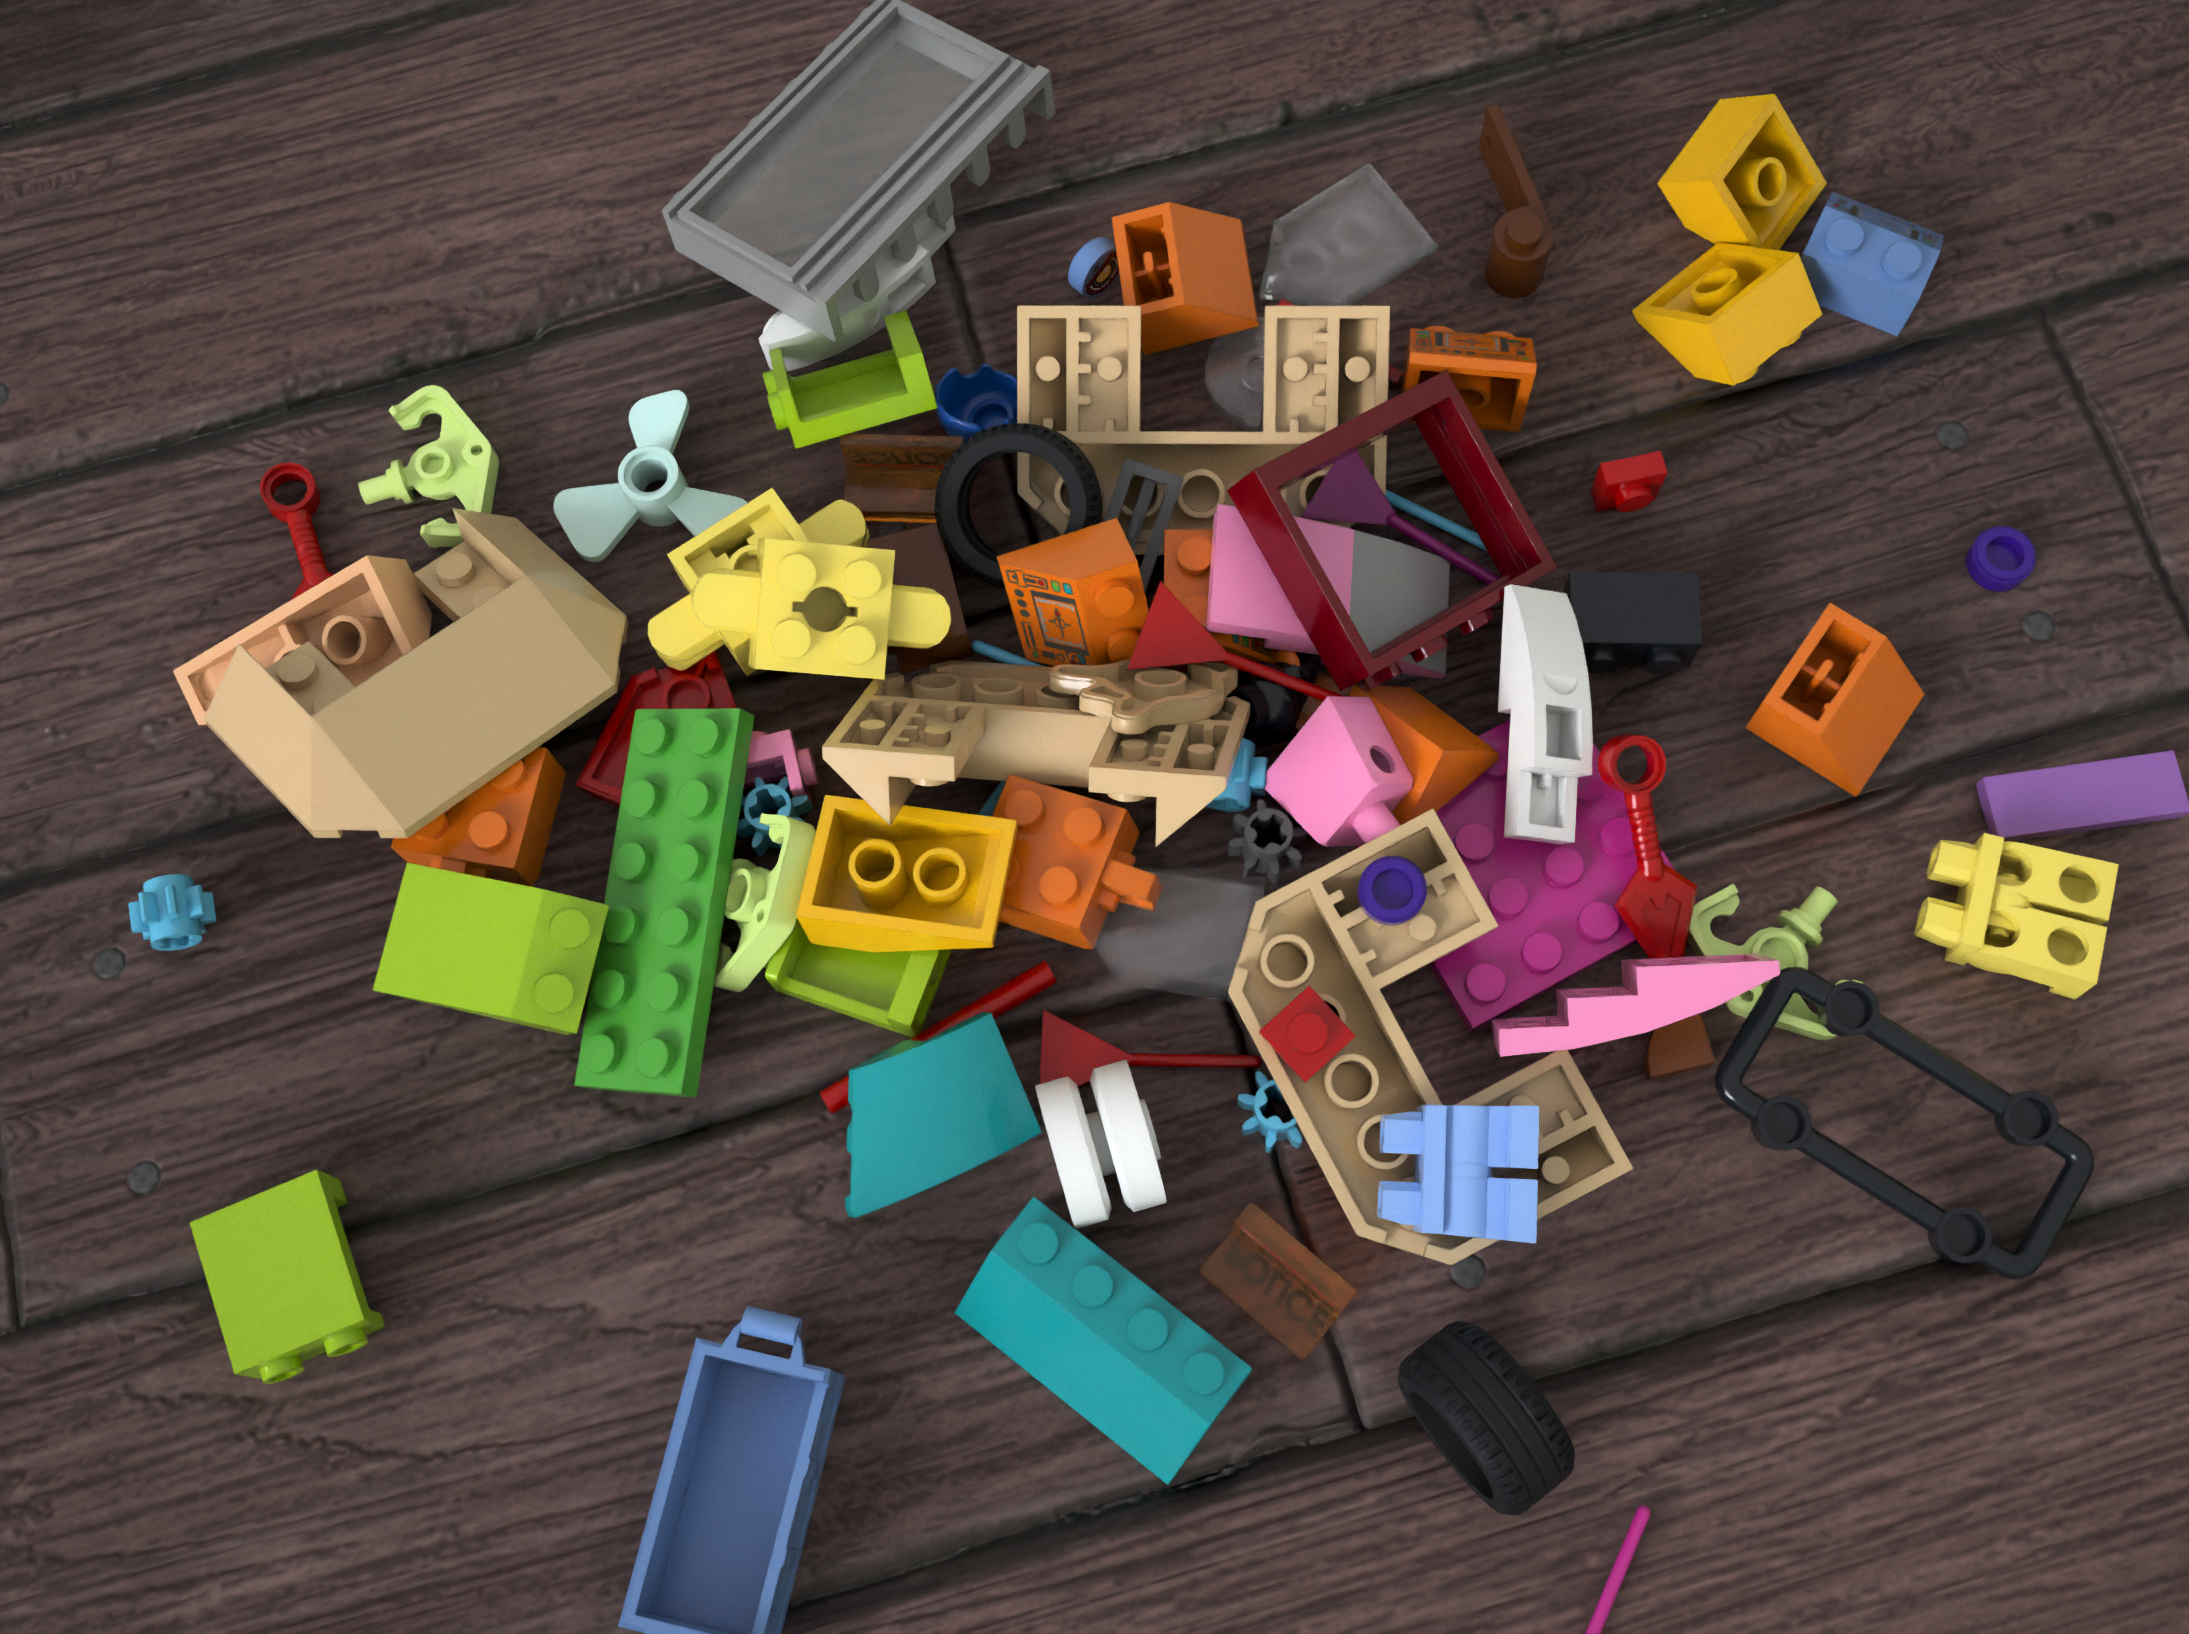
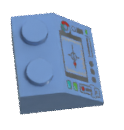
[1801,192,1944,337]

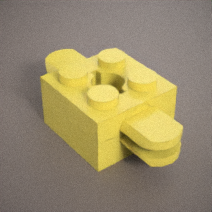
[648,488,870,676]
[691,538,951,680]

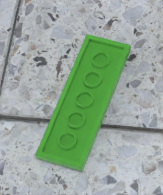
[574,708,755,1098]

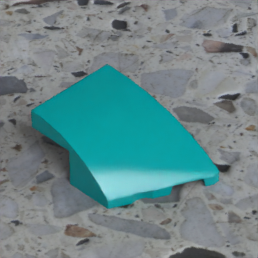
[845,1012,1042,1218]

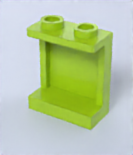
[762,310,937,449]
[763,918,953,1038]
[189,1169,385,1384]

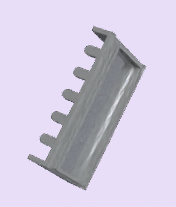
[662,0,1056,342]

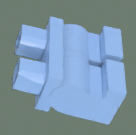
[1377,1105,1539,1243]

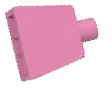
[1264,696,1413,847]

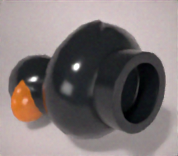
[1226,650,1315,741]

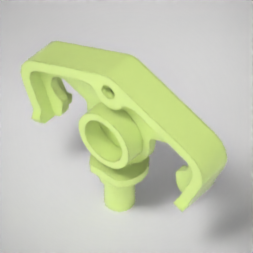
[358,385,499,548]
[714,813,816,992]
[1687,884,1863,1041]

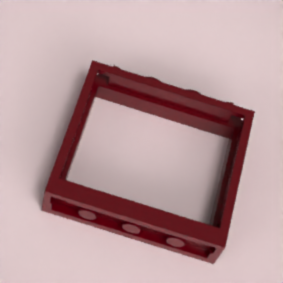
[1227,370,1557,692]

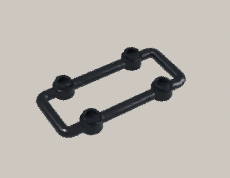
[1715,967,2095,1279]

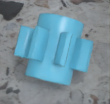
[1206,738,1268,812]
[737,776,813,856]
[128,874,217,951]
[1237,1071,1302,1153]

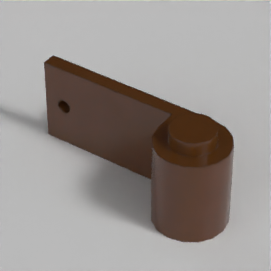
[1479,103,1554,299]

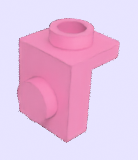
[744,729,819,804]

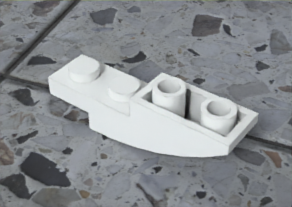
[758,207,956,371]
[1498,584,1593,845]

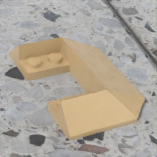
[1017,306,1390,555]
[204,508,628,838]
[822,660,1250,847]
[1228,809,1634,1265]

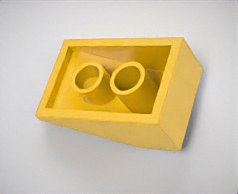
[796,795,1018,953]

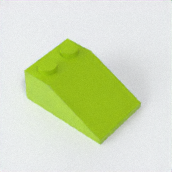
[372,863,609,1035]

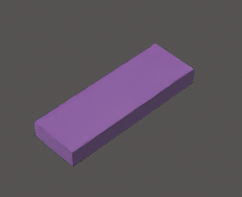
[1976,750,2189,842]

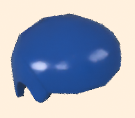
[935,363,1017,446]

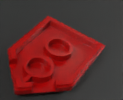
[575,651,737,807]

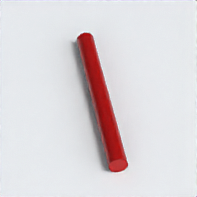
[819,960,1057,1114]

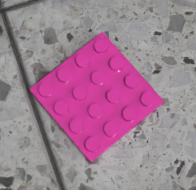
[1357,719,1697,1034]

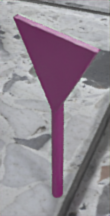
[1300,451,1499,585]

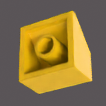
[1657,94,1827,250]
[1632,242,1823,386]

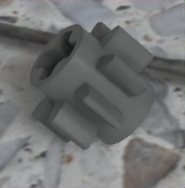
[1227,799,1308,884]

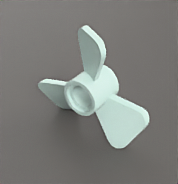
[553,390,748,562]

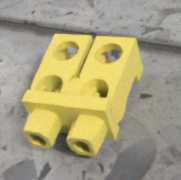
[1914,833,2119,1000]

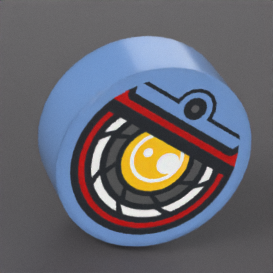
[1068,237,1120,299]

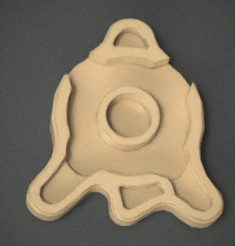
[1049,659,1238,735]

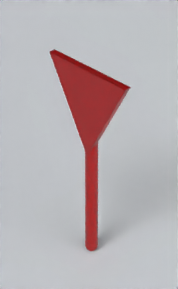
[1126,581,1345,701]
[1038,1010,1262,1107]

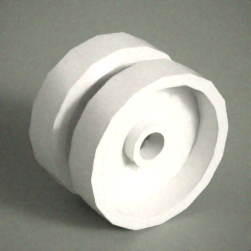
[1035,1059,1167,1229]

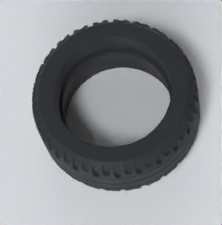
[934,423,1102,588]
[1398,1321,1575,1516]

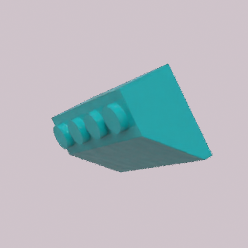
[954,1196,1253,1485]

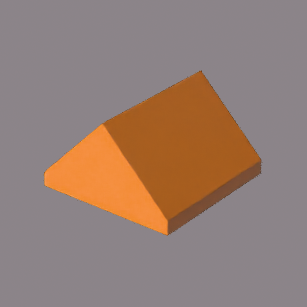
[1349,684,1499,825]

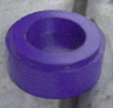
[1966,526,2036,592]
[1357,856,1427,926]

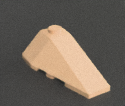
[173,555,432,725]

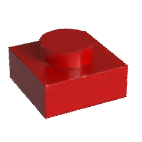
[1590,451,1668,512]
[1259,986,1356,1084]

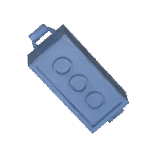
[618,1306,846,1634]

